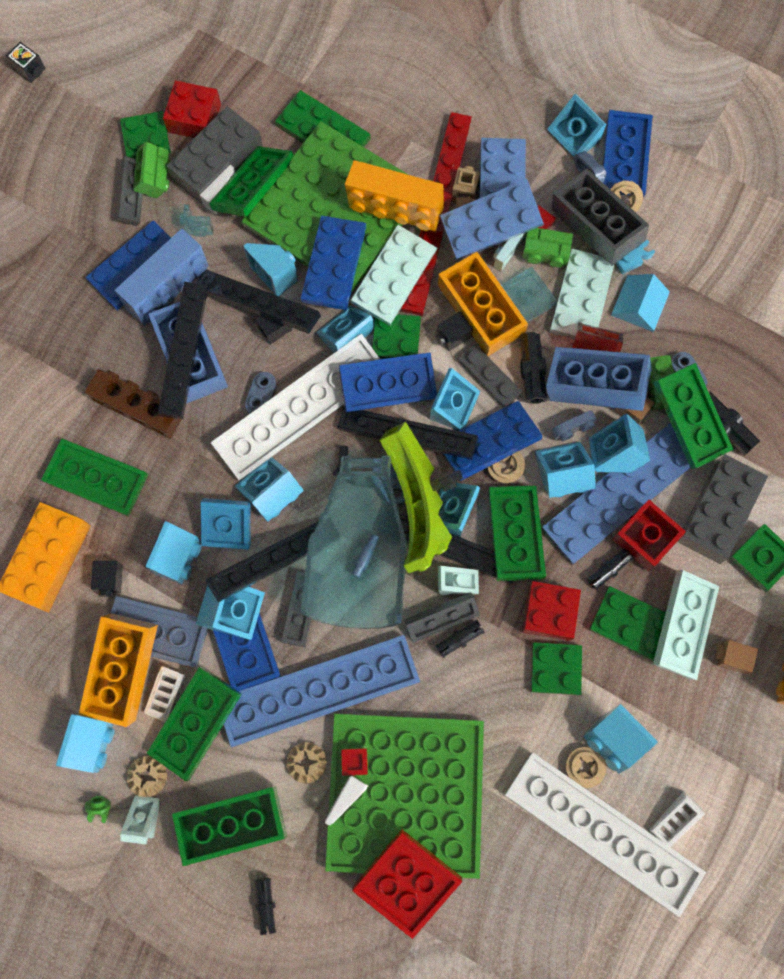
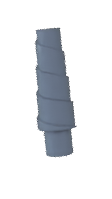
[351,534,379,578]

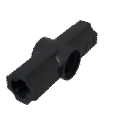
[520,332,547,404]
[709,391,760,456]

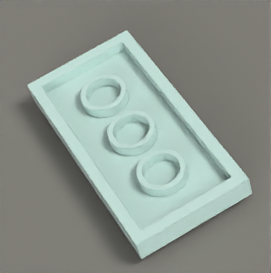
[351,225,437,326]
[549,249,614,344]
[653,570,719,680]

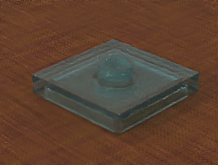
[501,267,558,323]

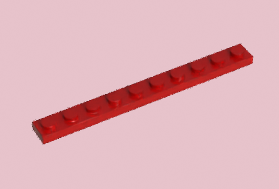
[401,112,472,317]

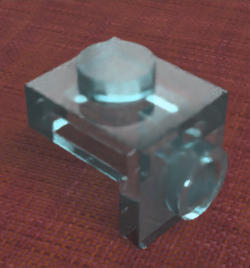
[180,205,214,237]

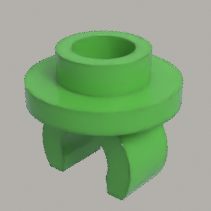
[84,796,111,823]

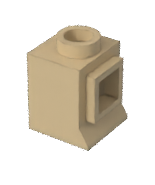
[452,166,480,201]

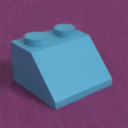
[243,243,298,296]
[589,413,650,473]
[535,442,596,498]
[235,457,304,522]
[145,521,202,585]
[196,585,265,640]
[583,704,658,774]
[56,714,115,773]

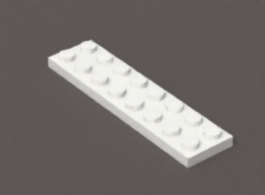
[211,334,380,481]
[504,752,706,917]

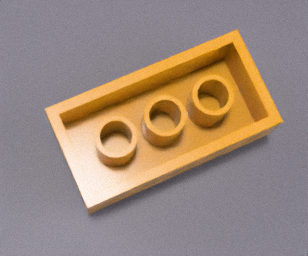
[345,160,444,231]
[438,252,528,356]
[0,502,91,613]
[78,613,158,727]

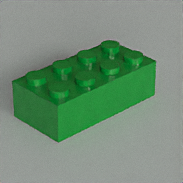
[172,786,287,866]

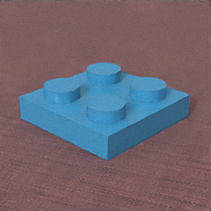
[201,498,251,550]

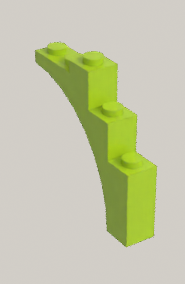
[379,422,452,574]

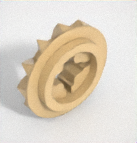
[610,180,643,212]
[488,452,525,484]
[286,742,327,784]
[565,747,606,788]
[126,756,167,797]

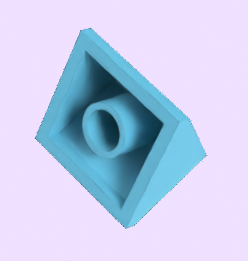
[547,94,606,156]
[611,274,670,332]
[316,305,373,353]
[430,368,480,431]
[438,481,480,537]

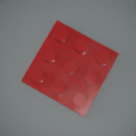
[352,829,463,939]

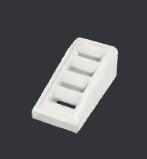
[200,165,235,215]
[144,666,187,722]
[325,776,368,826]
[649,791,705,847]

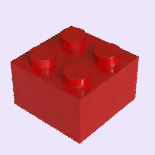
[163,80,221,138]
[612,499,686,571]
[522,581,581,641]

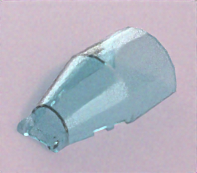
[301,456,408,629]

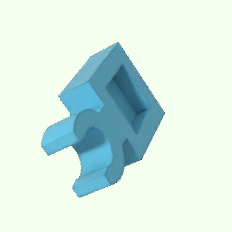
[616,240,655,275]

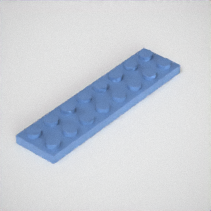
[541,423,690,565]
[224,635,420,747]

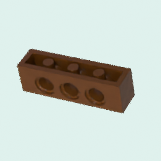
[84,369,182,439]

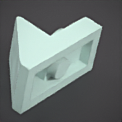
[493,232,527,272]
[438,566,479,595]
[120,795,160,844]

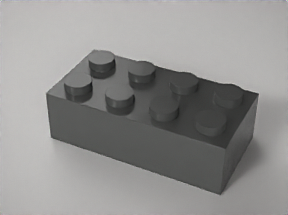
[167,106,263,205]
[552,169,649,266]
[678,454,768,564]

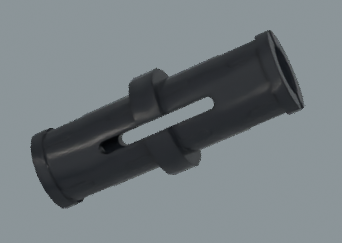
[587,548,633,590]
[435,620,485,658]
[254,878,276,935]

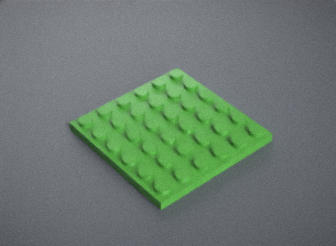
[241,122,409,293]
[325,714,484,879]

